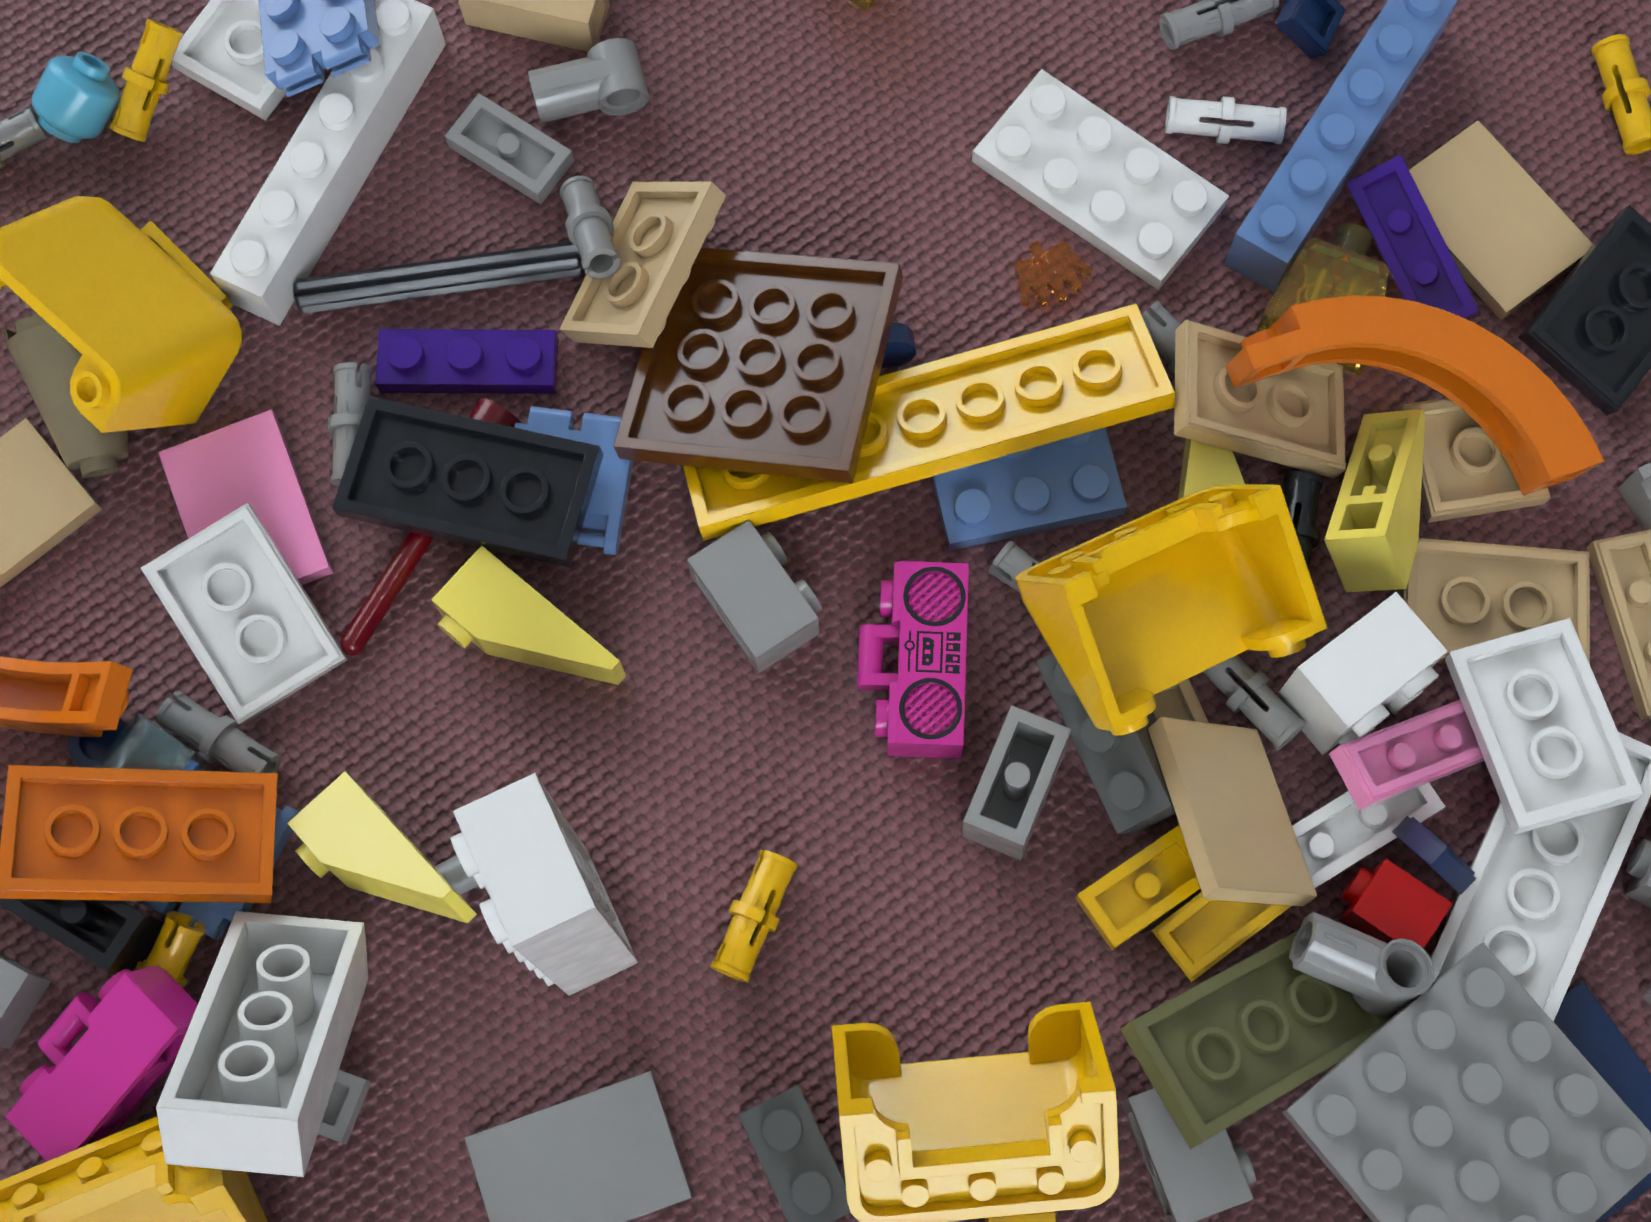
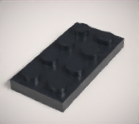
[332,396,604,568]

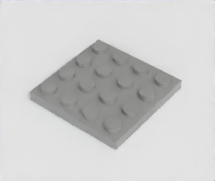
[1282,942,1651,1222]

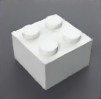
[1277,592,1447,756]

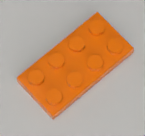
[0,765,278,903]

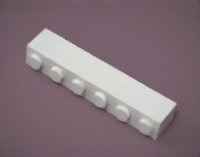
[210,0,446,326]

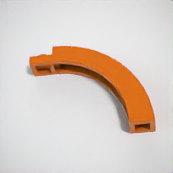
[1225,295,1604,496]
[0,656,133,737]

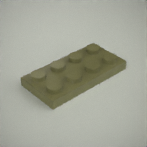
[1120,915,1391,1149]

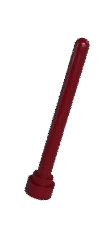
[340,398,521,656]

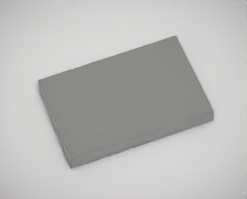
[465,1071,693,1222]

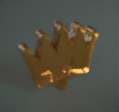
[1014,241,1092,307]

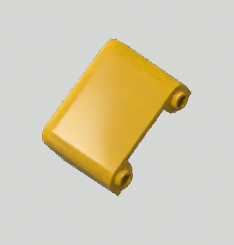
[0,196,242,433]
[1015,484,1327,736]
[832,1002,1119,1222]
[0,1116,268,1222]

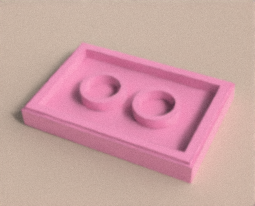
[158,409,334,585]

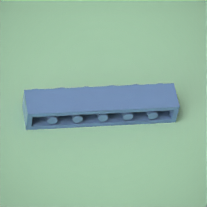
[1224,0,1458,293]

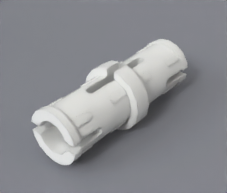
[1165,96,1287,145]

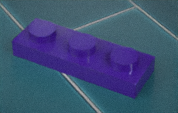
[1346,154,1481,320]
[375,329,559,394]

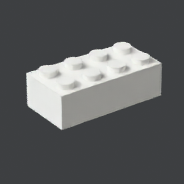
[156,911,369,1177]

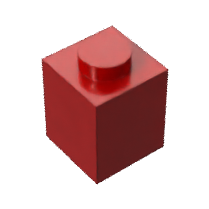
[1339,859,1453,949]

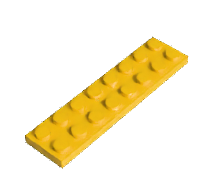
[683,303,1175,541]

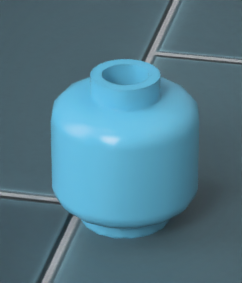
[32,52,120,143]

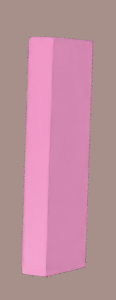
[1329,700,1485,811]

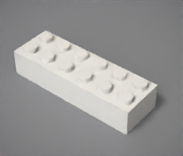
[450,773,638,996]

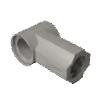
[528,38,650,123]
[1289,912,1434,1016]

